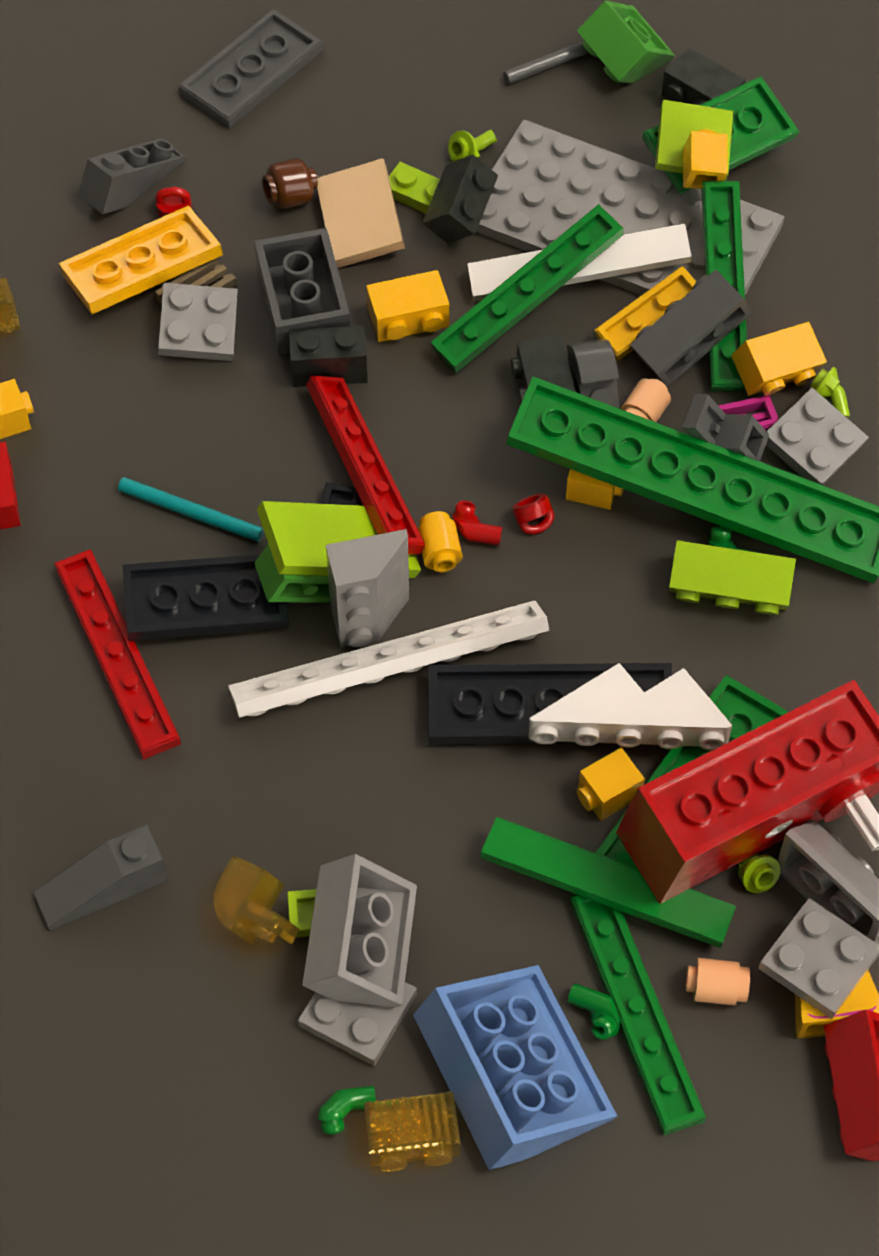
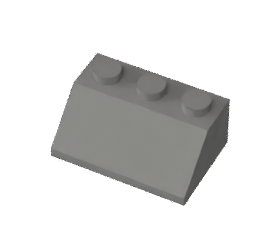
[326,529,409,648]
[778,821,879,945]
[302,854,417,1007]

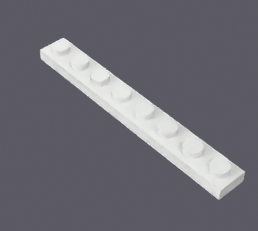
[228,600,549,718]

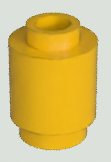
[418,511,463,572]

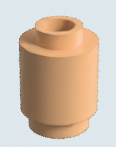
[621,379,671,423]
[686,958,750,1006]

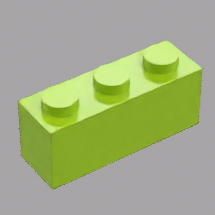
[669,540,796,615]

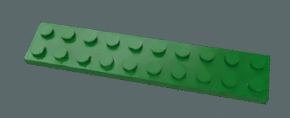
[506,376,879,583]

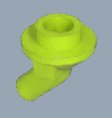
[448,129,497,162]
[810,366,850,418]
[738,853,781,893]

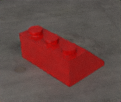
[824,1009,879,1161]

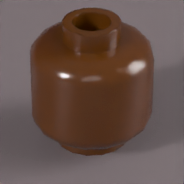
[262,158,318,209]

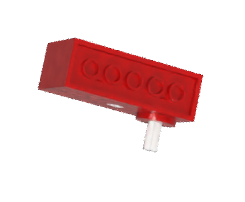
[616,680,879,904]

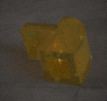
[214,855,300,945]

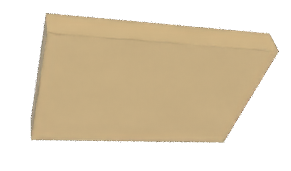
[317,158,405,268]

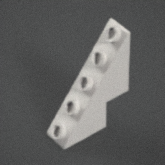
[528,663,732,750]

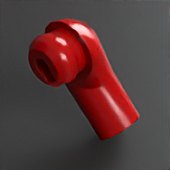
[452,500,503,546]

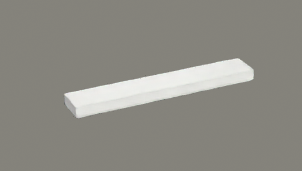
[468,224,692,302]

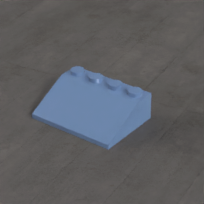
[413,965,617,1170]

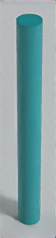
[118,477,264,543]

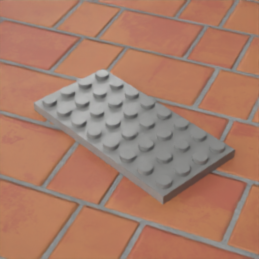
[476,119,785,296]

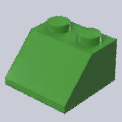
[577,0,675,83]

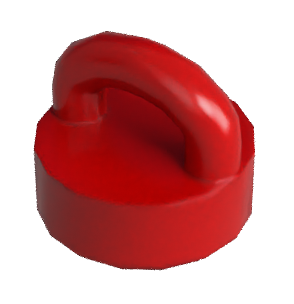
[155,186,192,217]
[512,493,555,535]

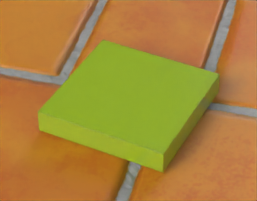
[655,99,733,180]

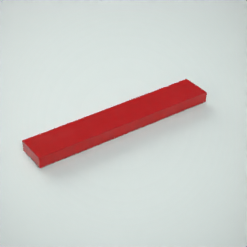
[306,376,425,554]
[54,549,181,760]

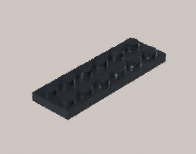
[428,663,672,744]

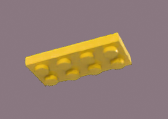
[59,205,223,314]

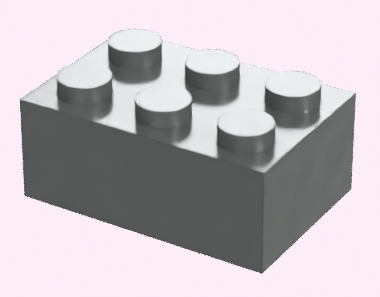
[254,228,350,355]

